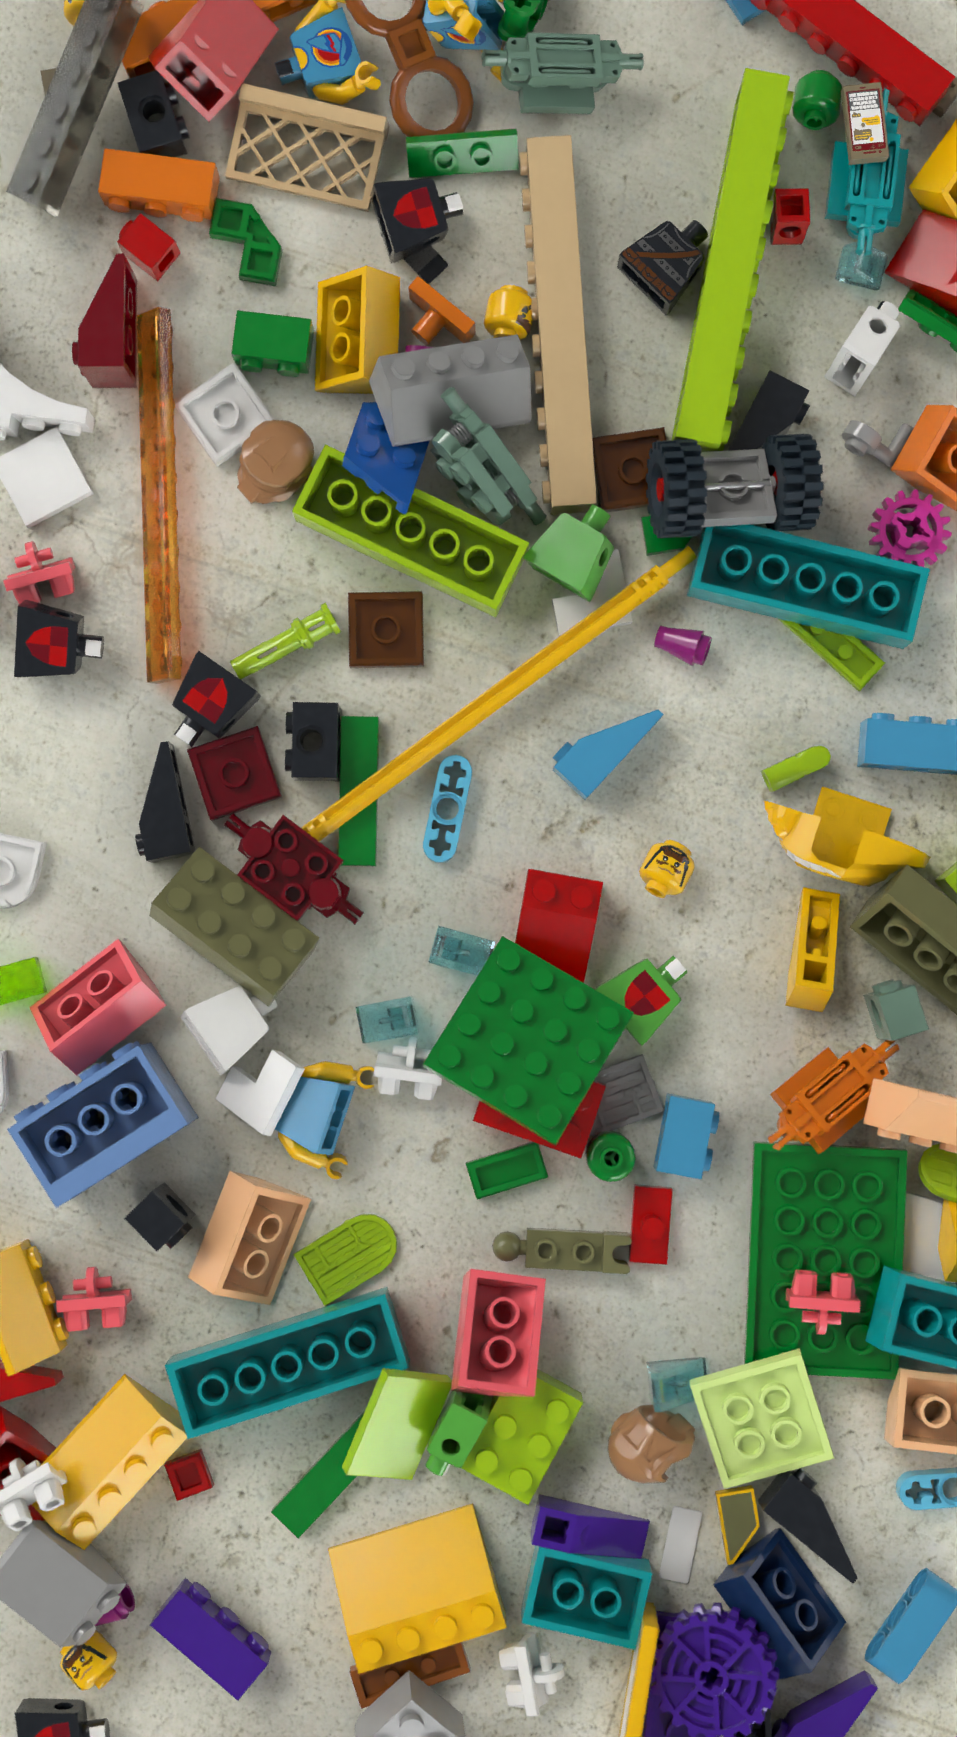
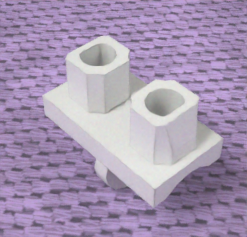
[374,1036,442,1100]
[0,1458,68,1531]
[499,1632,565,1717]

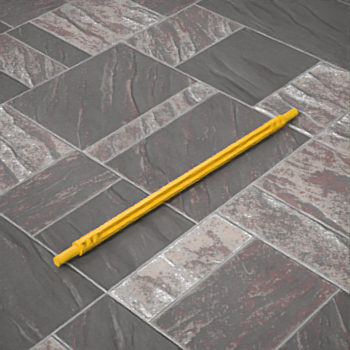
[301,546,697,842]

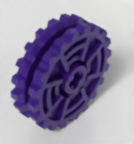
[651,1602,780,1737]

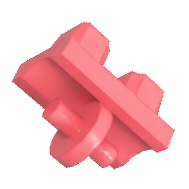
[3,541,76,605]
[56,1267,132,1332]
[786,1270,860,1335]

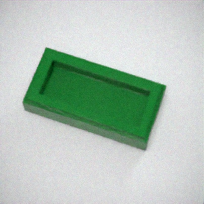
[466,1142,548,1200]

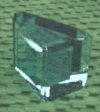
[835,242,888,291]

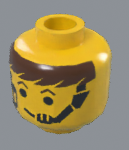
[484,285,533,340]

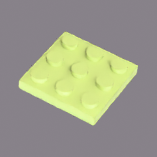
[689,1348,834,1489]

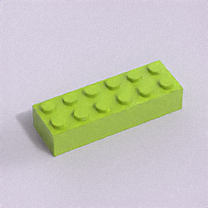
[292,444,529,618]

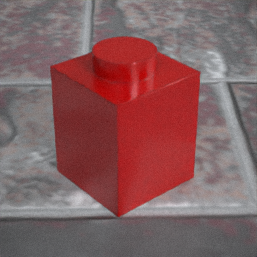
[117,213,181,282]

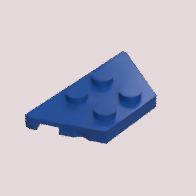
[342,402,430,514]

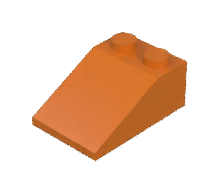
[891,405,957,511]

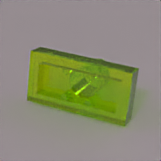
[0,957,48,1006]

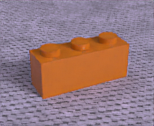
[98,148,220,222]

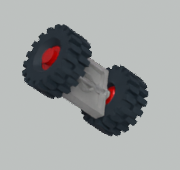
[646,434,824,538]

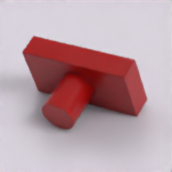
[628,1184,673,1265]

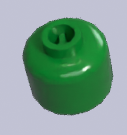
[792,70,842,130]
[585,1131,636,1182]

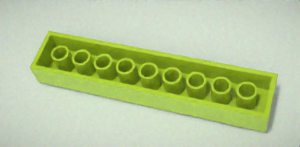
[671,68,794,452]

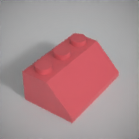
[29,939,166,1075]
[451,1269,546,1397]

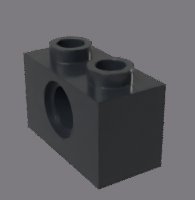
[117,70,190,157]
[285,702,341,781]
[124,1182,196,1252]

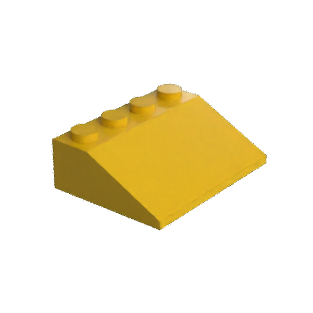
[328,1503,507,1674]

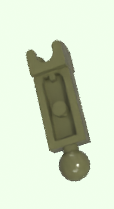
[492,1228,632,1274]

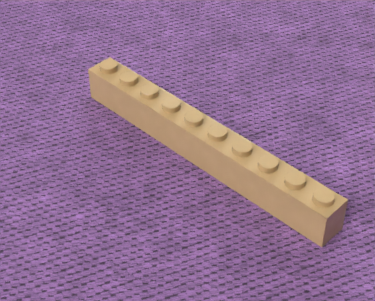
[519,135,597,515]

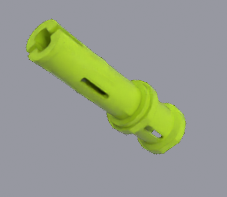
[230,602,341,680]

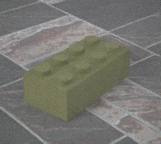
[149,847,320,1007]
[850,865,957,1015]

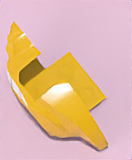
[764,786,930,887]

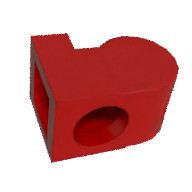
[770,188,810,245]

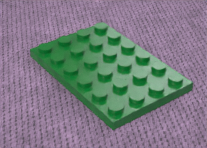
[744,1141,908,1380]

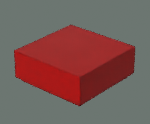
[164,1449,214,1501]

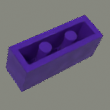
[150,1578,272,1701]

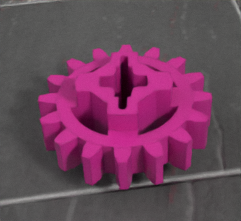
[868,489,952,567]

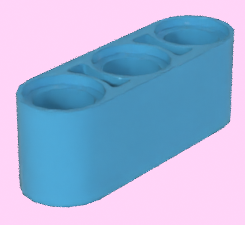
[864,1568,957,1684]

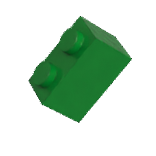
[231,310,314,377]

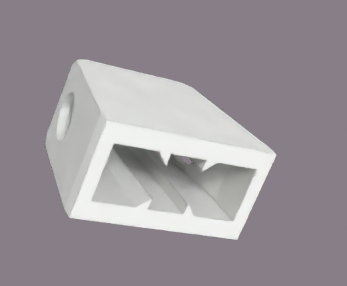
[824,301,900,396]
[180,986,277,1076]

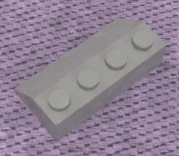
[369,334,532,447]

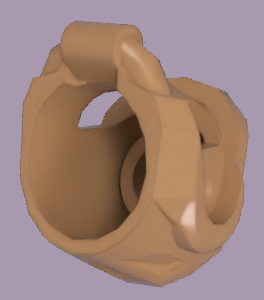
[237,420,314,504]
[608,1404,695,1484]

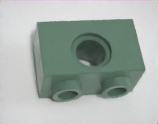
[863,979,929,1041]

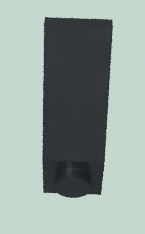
[728,370,810,451]
[135,741,196,863]
[758,1468,858,1584]

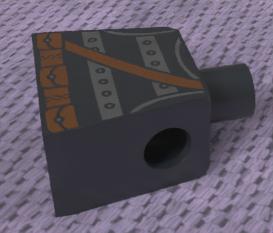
[617,220,708,316]

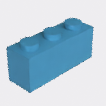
[857,713,957,775]

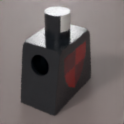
[370,178,463,264]
[14,600,104,677]
[172,650,261,747]
[15,1698,110,1737]

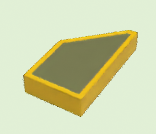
[715,1485,760,1565]

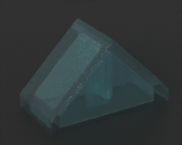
[428,926,495,976]
[355,995,420,1044]
[646,1357,707,1413]

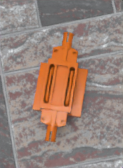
[768,1040,899,1154]

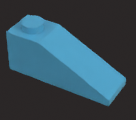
[553,710,664,800]

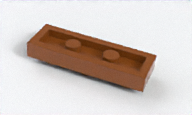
[349,1642,470,1709]

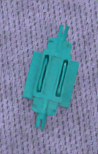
[825,88,909,256]

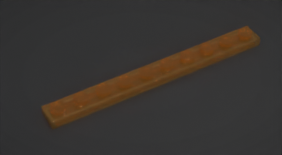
[137,306,182,684]

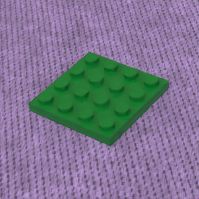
[423,936,634,1146]

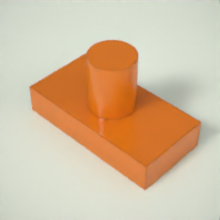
[408,276,475,345]

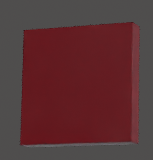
[187,726,282,821]

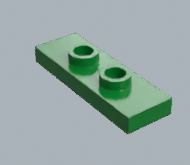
[406,128,519,178]
[898,289,957,352]

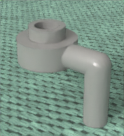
[842,420,914,466]

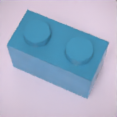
[653,1093,720,1180]

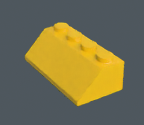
[32,1374,187,1550]

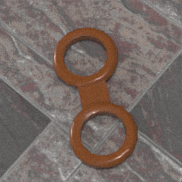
[345,0,474,137]

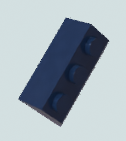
[713,1528,846,1680]

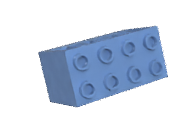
[7,1041,199,1208]

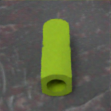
[761,746,831,792]

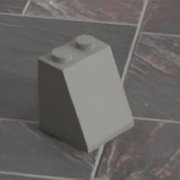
[0,1520,127,1647]

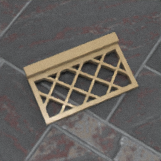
[225,83,390,212]

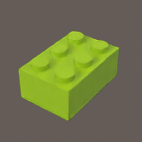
[461,1369,583,1505]

